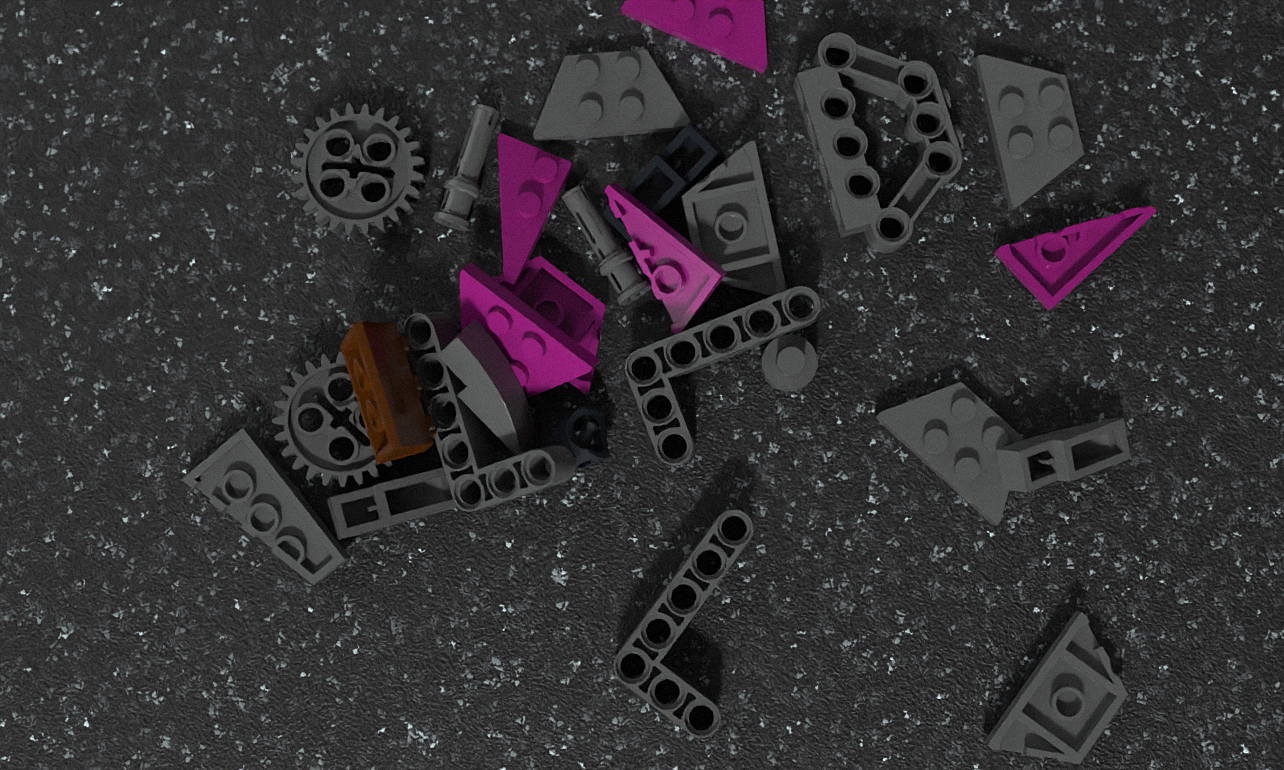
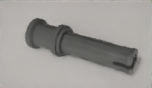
[433,104,500,231]
[562,184,651,306]

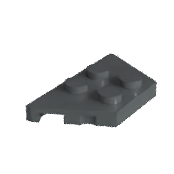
[533,49,691,143]
[974,54,1084,211]
[681,140,787,296]
[874,382,1023,526]
[983,611,1128,764]

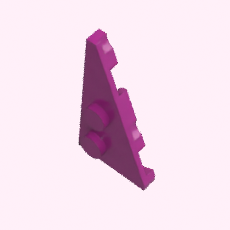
[498,133,572,291]
[604,182,727,334]
[994,205,1157,310]

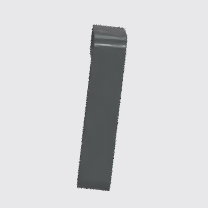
[625,286,821,465]
[403,312,576,512]
[614,509,753,738]

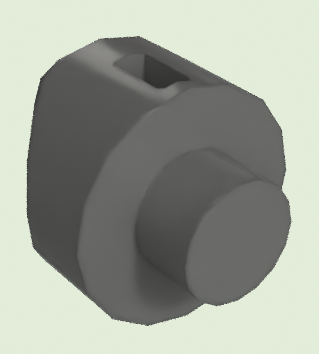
[760,334,818,392]

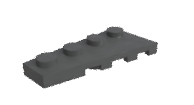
[181,427,350,585]

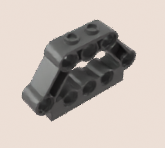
[793,32,963,253]

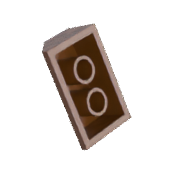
[340,321,436,465]

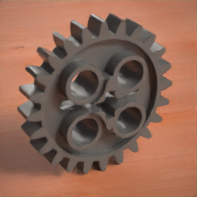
[291,103,426,238]
[272,352,393,488]

